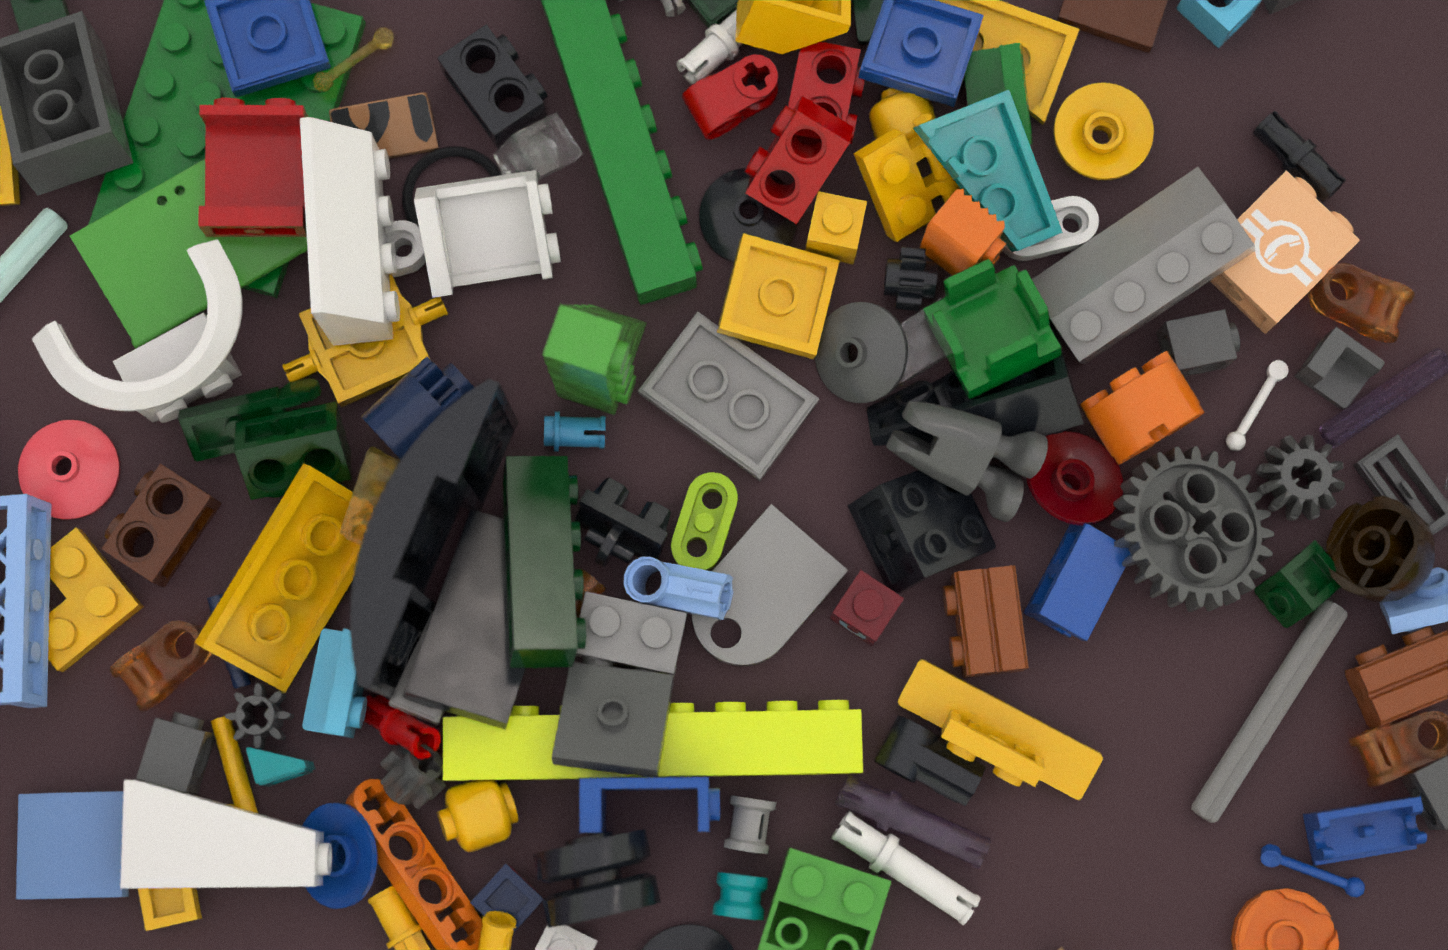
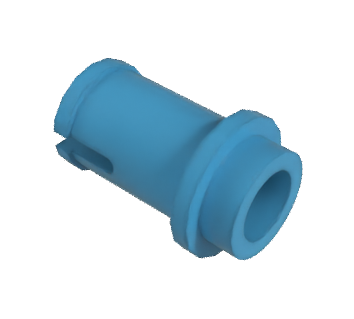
[544,411,605,452]

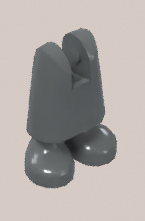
[886,401,1048,522]

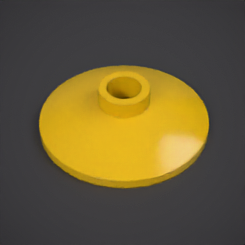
[1054,83,1154,180]

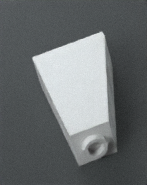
[120,780,332,888]

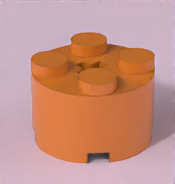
[1079,351,1204,465]

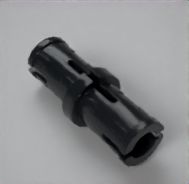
[1252,111,1346,203]

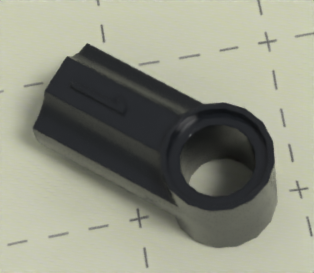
[874,715,986,806]

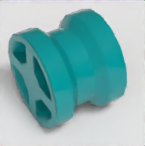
[713,872,769,921]

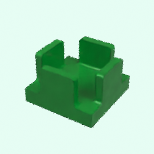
[923,259,1062,399]

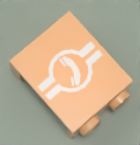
[1210,170,1360,334]

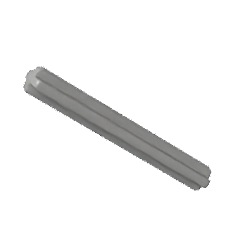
[1191,600,1348,823]

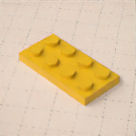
[194,463,375,693]

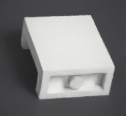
[414,170,561,298]

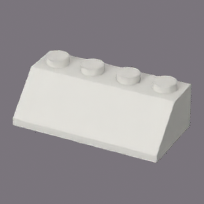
[300,117,400,346]

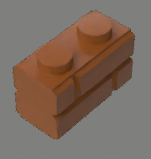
[942,565,1029,678]
[1344,626,1448,727]

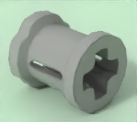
[724,795,777,854]

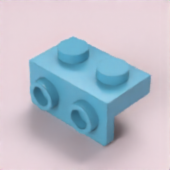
[302,628,367,739]

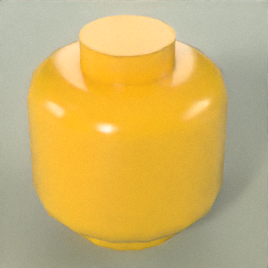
[869,88,936,141]
[437,780,519,852]

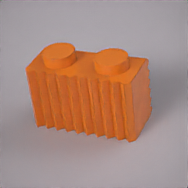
[920,189,1007,276]

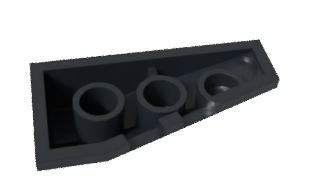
[866,320,1084,446]

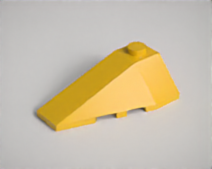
[735,0,851,54]

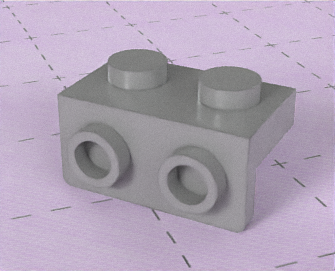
[576,591,687,677]

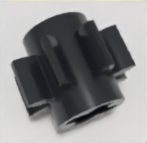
[883,247,938,311]

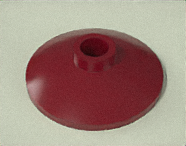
[1026,431,1123,525]

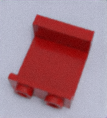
[198,98,308,237]

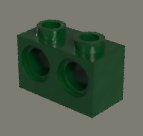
[234,402,352,500]

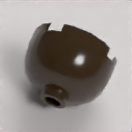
[1326,496,1435,602]

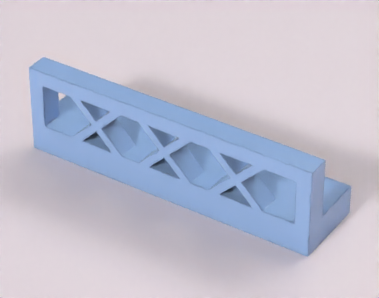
[0,494,52,708]

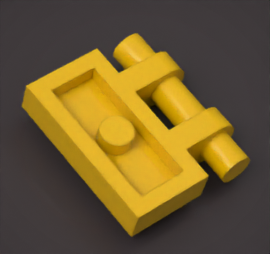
[853,113,960,242]

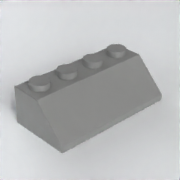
[1032,167,1255,365]

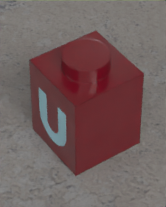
[829,570,904,646]

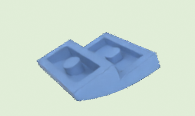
[16,791,129,900]

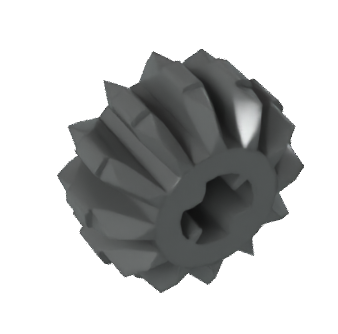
[1255,435,1345,521]

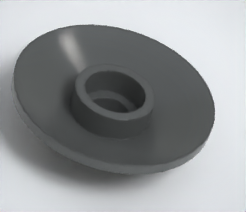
[815,302,908,403]

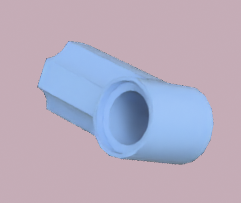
[624,557,734,620]

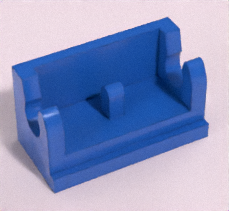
[1023,523,1131,641]
[1303,796,1427,866]

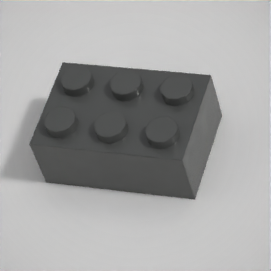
[0,11,133,196]

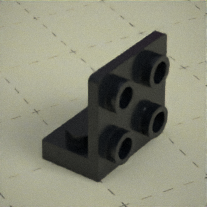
[847,470,996,594]

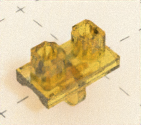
[339,446,401,545]

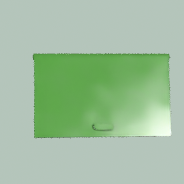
[70,159,308,348]

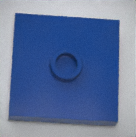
[204,0,331,97]
[858,0,984,107]

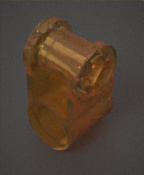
[1308,263,1415,343]
[109,620,213,712]
[1348,711,1448,788]

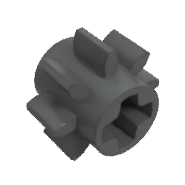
[225,683,294,749]
[380,744,446,809]

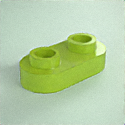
[671,472,738,571]

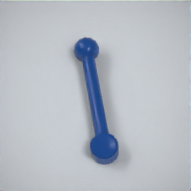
[1260,844,1365,898]

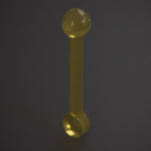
[313,27,394,92]

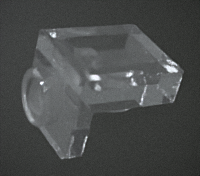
[494,112,583,181]

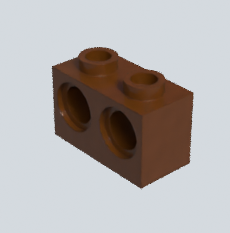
[101,463,222,588]

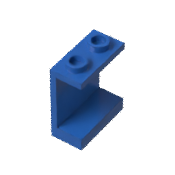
[580,777,720,833]

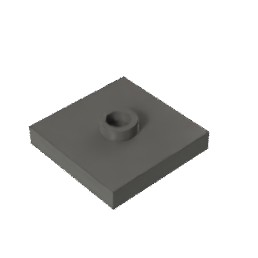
[552,662,674,778]

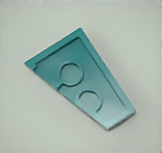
[913,90,1063,252]

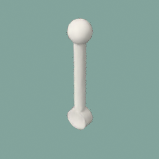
[1226,360,1289,451]

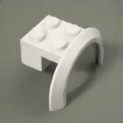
[32,239,243,423]

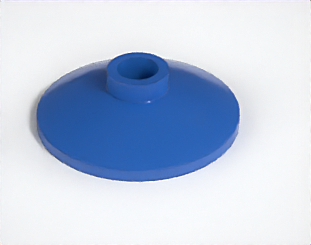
[302,803,377,909]

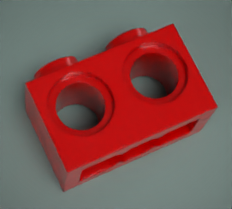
[788,42,865,145]
[744,96,853,224]

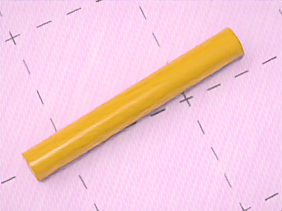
[210,716,258,813]

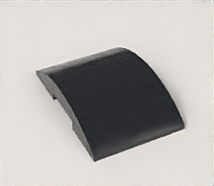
[350,379,518,698]

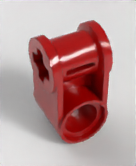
[682,54,778,140]

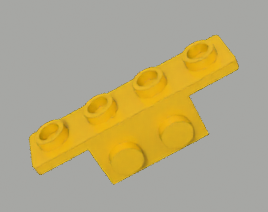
[898,659,1103,800]

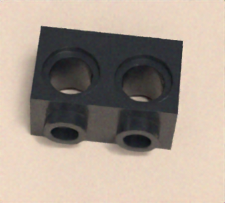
[437,24,548,150]

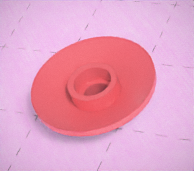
[18,420,120,520]

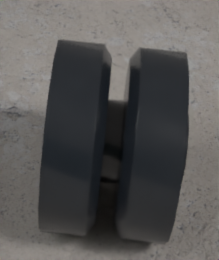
[533,829,661,928]

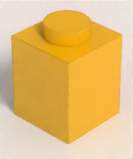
[806,191,867,265]

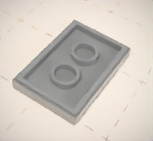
[638,311,819,481]

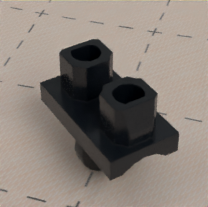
[575,477,671,568]

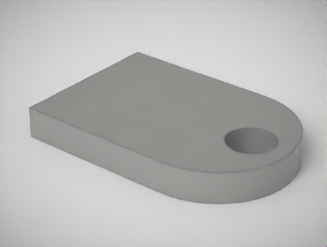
[692,504,848,666]

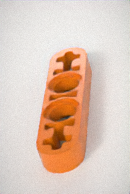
[345,779,483,950]

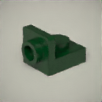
[1254,540,1341,628]

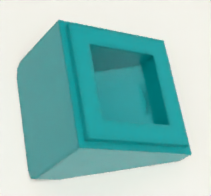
[246,747,315,787]

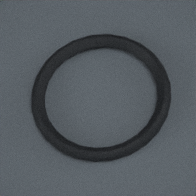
[402,147,502,227]

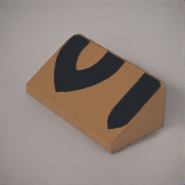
[329,92,439,159]

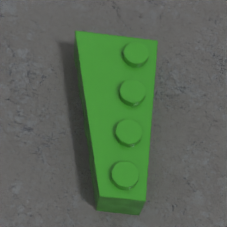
[543,304,647,415]

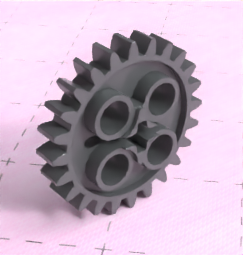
[1111,446,1274,612]

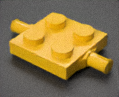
[282,274,449,407]

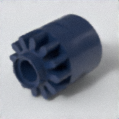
[360,356,475,460]

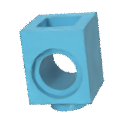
[1176,0,1262,49]

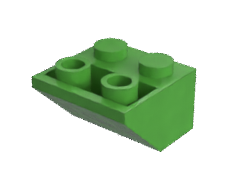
[758,847,891,950]

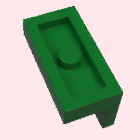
[964,43,1033,144]

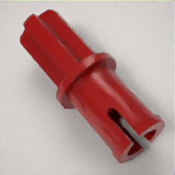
[364,695,441,759]

